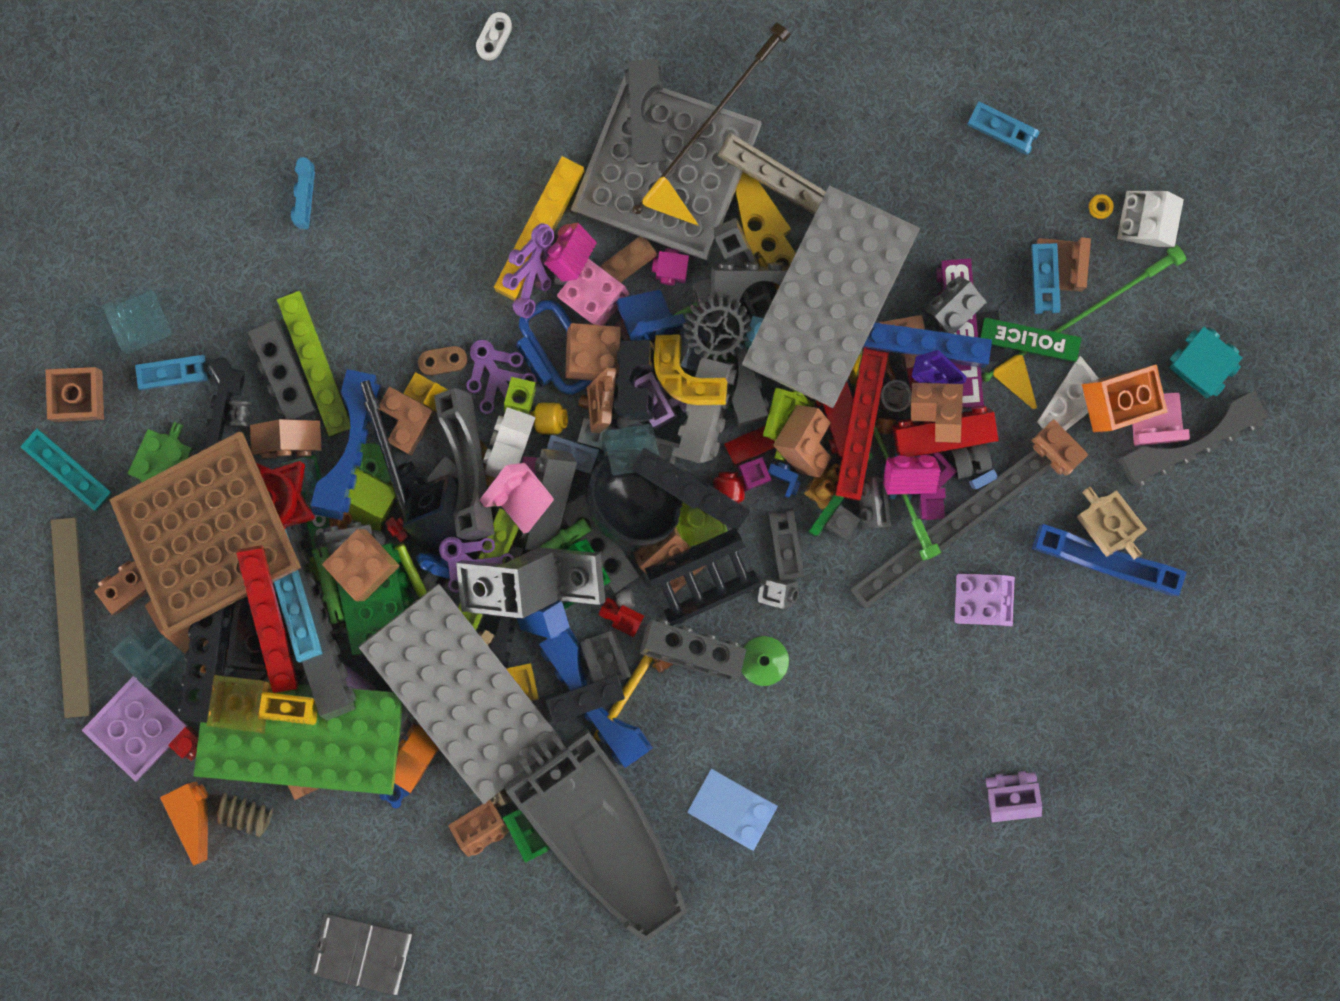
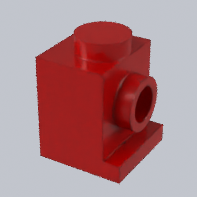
[168,726,199,761]

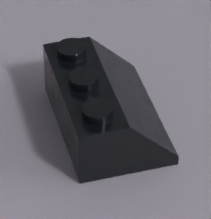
[225,596,284,671]

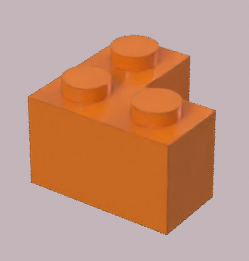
[394,723,439,793]

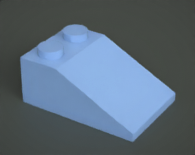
[687,769,778,851]

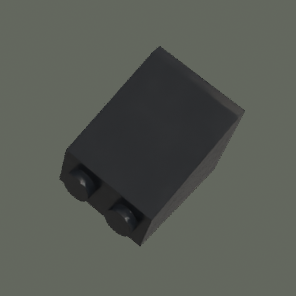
[402,474,479,556]

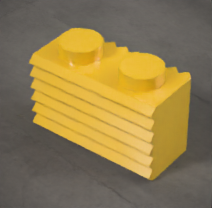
[259,692,318,725]

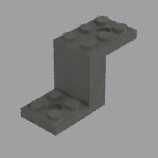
[456,547,605,618]

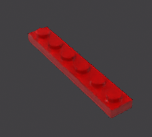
[835,348,888,500]
[236,545,299,693]

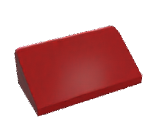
[724,426,775,466]

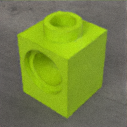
[504,377,536,415]

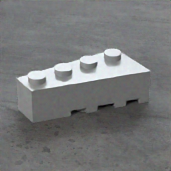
[671,357,737,463]

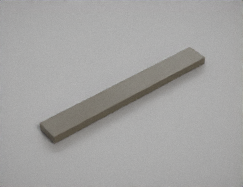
[51,518,91,718]

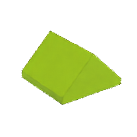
[348,468,396,531]

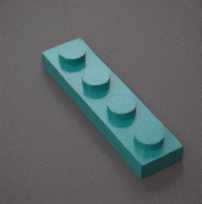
[21,428,113,512]

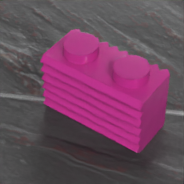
[544,223,597,282]
[883,455,941,495]

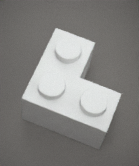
[483,407,535,478]

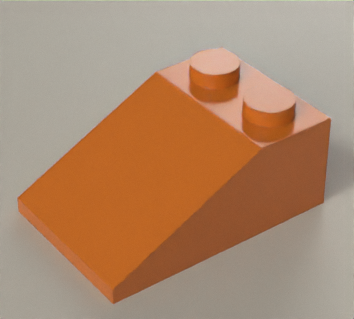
[1082,364,1168,432]
[160,781,208,866]

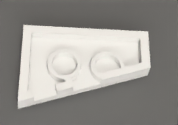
[1037,356,1099,431]

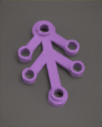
[502,223,554,319]
[466,340,537,415]
[439,537,515,593]

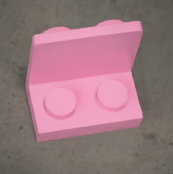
[557,259,630,326]
[1132,393,1190,446]
[480,463,554,533]

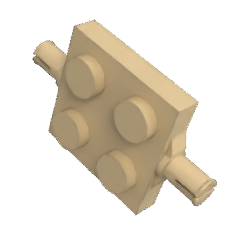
[1077,486,1147,560]

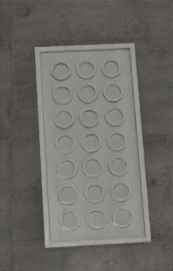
[742,186,920,408]
[358,584,562,804]

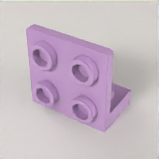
[955,574,1015,626]

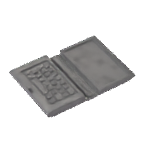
[309,913,412,995]

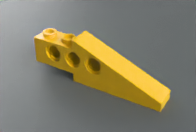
[735,172,796,291]

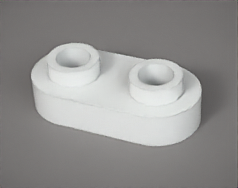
[476,12,512,60]

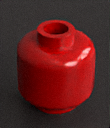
[713,472,745,503]

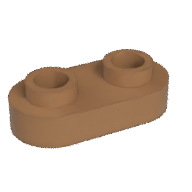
[418,346,468,376]

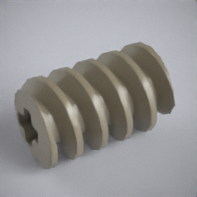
[217,792,273,837]

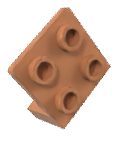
[1037,237,1091,292]
[633,527,706,593]

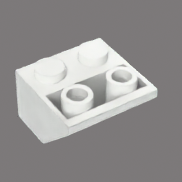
[1117,191,1184,247]

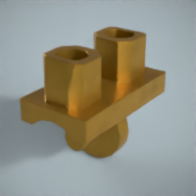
[804,464,840,510]

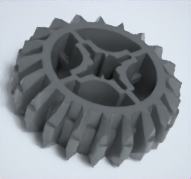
[683,293,751,361]

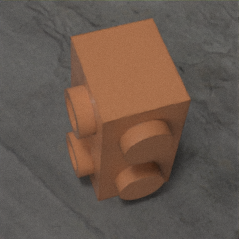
[94,560,148,615]

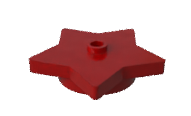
[256,461,315,529]

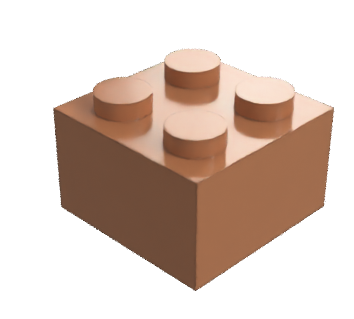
[565,323,620,381]
[46,367,104,422]
[322,529,400,601]

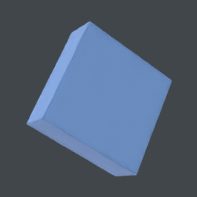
[968,469,998,490]

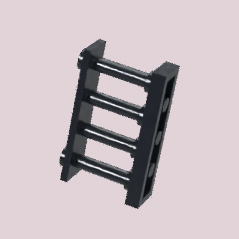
[645,528,761,626]

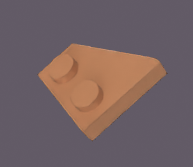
[587,368,616,433]

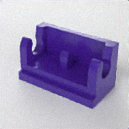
[912,350,967,384]

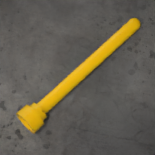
[594,643,668,741]

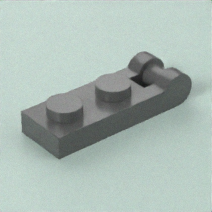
[768,508,804,581]

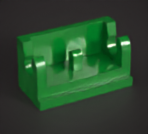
[503,809,550,863]

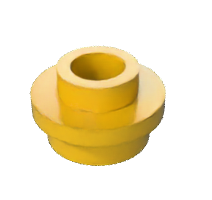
[1088,194,1114,219]

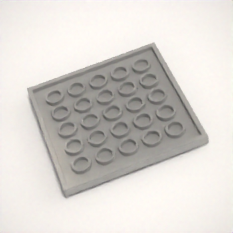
[571,76,762,261]

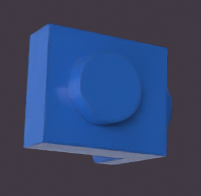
[768,462,801,499]

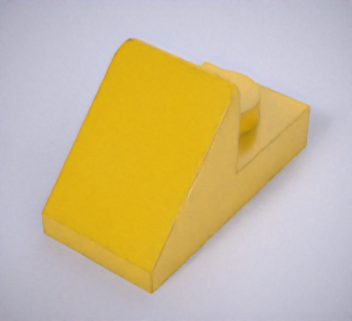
[403,372,447,413]

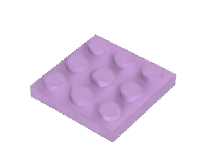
[82,676,188,782]

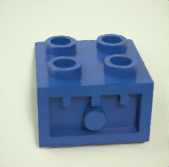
[616,290,686,341]

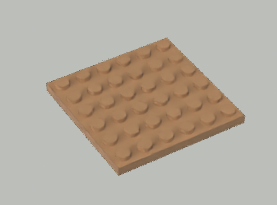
[109,432,301,636]

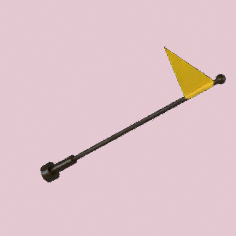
[632,22,791,226]

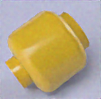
[530,402,568,435]

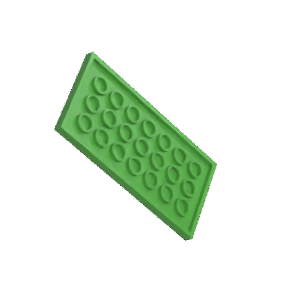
[194,678,403,795]

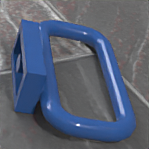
[516,300,592,395]

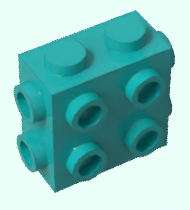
[1168,327,1243,399]

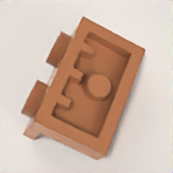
[1031,419,1089,476]
[448,800,510,857]

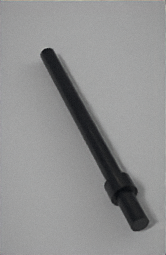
[360,380,407,520]

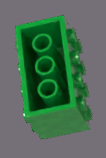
[337,543,415,655]

